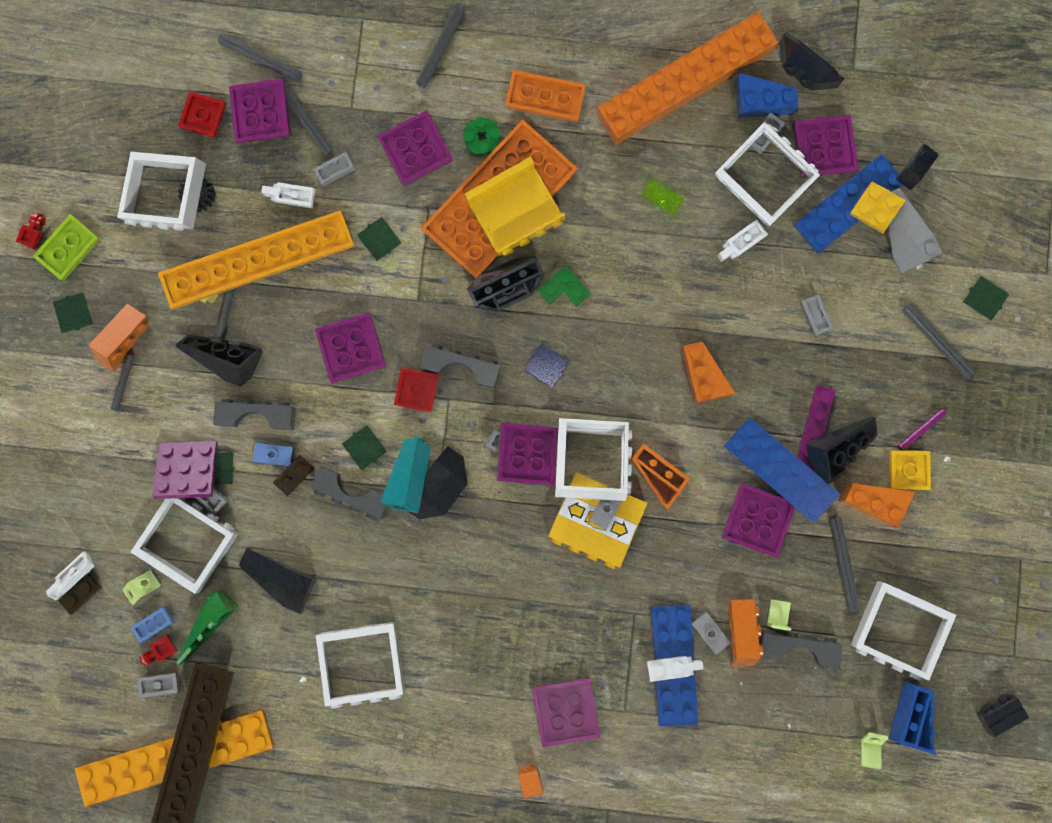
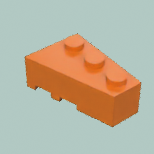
[88,303,148,373]
[681,342,735,404]
[630,444,690,510]
[839,483,915,527]
[728,599,763,667]

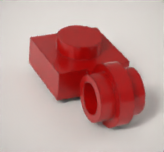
[15,212,46,250]
[139,635,178,667]

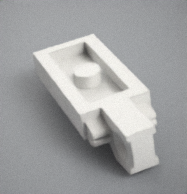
[261,182,316,208]
[717,220,768,262]
[46,551,95,600]
[647,656,703,682]

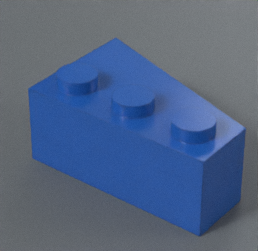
[735,73,798,118]
[889,681,936,755]

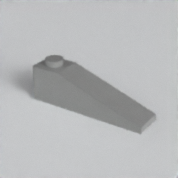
[888,188,943,273]

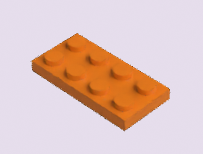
[505,70,586,123]

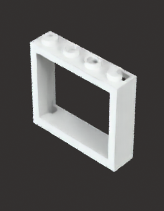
[714,122,820,227]
[117,152,206,231]
[555,418,632,501]
[131,498,239,594]
[851,581,956,681]
[316,622,405,708]

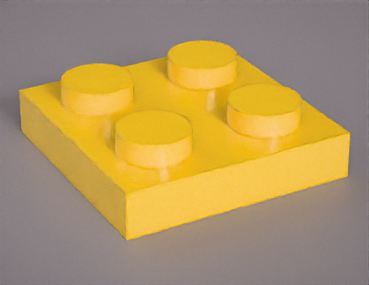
[850,181,906,234]
[889,451,931,490]

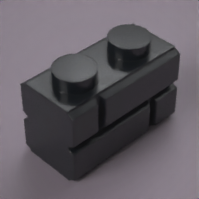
[896,144,939,190]
[976,694,1029,737]

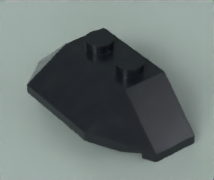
[779,32,845,90]
[467,256,544,312]
[409,446,468,520]

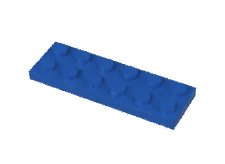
[793,154,903,254]
[724,417,840,524]
[651,605,698,726]

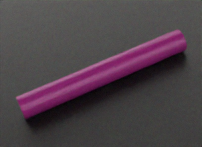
[898,408,946,451]

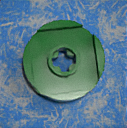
[463,117,501,156]

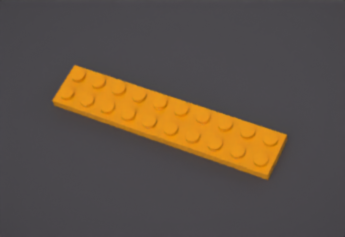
[158,210,354,310]
[75,709,274,807]

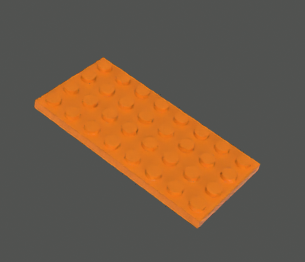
[421,119,578,279]

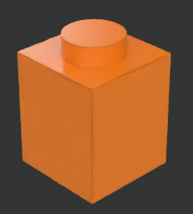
[518,764,543,799]

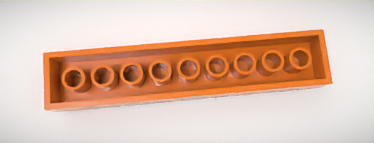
[596,11,779,145]

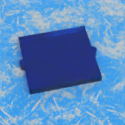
[525,344,569,388]

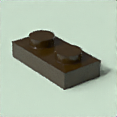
[273,454,315,496]
[58,574,102,615]

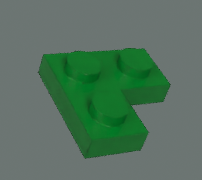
[537,265,591,307]

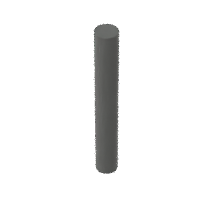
[215,288,235,339]
[111,355,134,411]

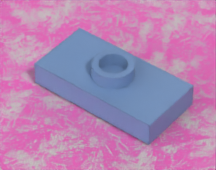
[252,443,294,466]
[130,606,175,644]

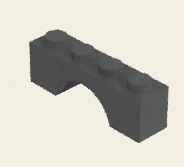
[420,344,501,389]
[213,399,296,430]
[310,466,388,521]
[759,629,843,669]

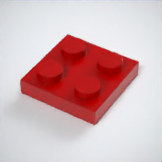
[178,91,227,139]
[394,367,439,413]

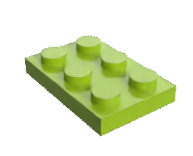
[32,214,101,282]

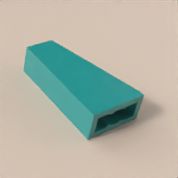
[380,437,431,513]

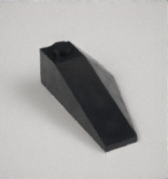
[176,335,262,387]
[806,417,878,484]
[239,548,317,614]

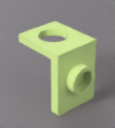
[122,570,161,605]
[767,599,791,631]
[861,733,888,770]

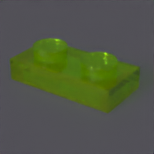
[641,179,684,216]

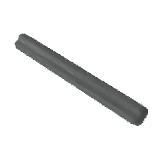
[416,4,465,88]
[218,33,302,82]
[276,77,332,155]
[902,304,975,379]
[830,516,860,613]

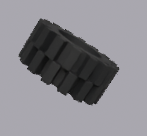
[178,178,216,212]

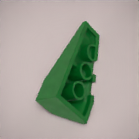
[176,590,238,665]

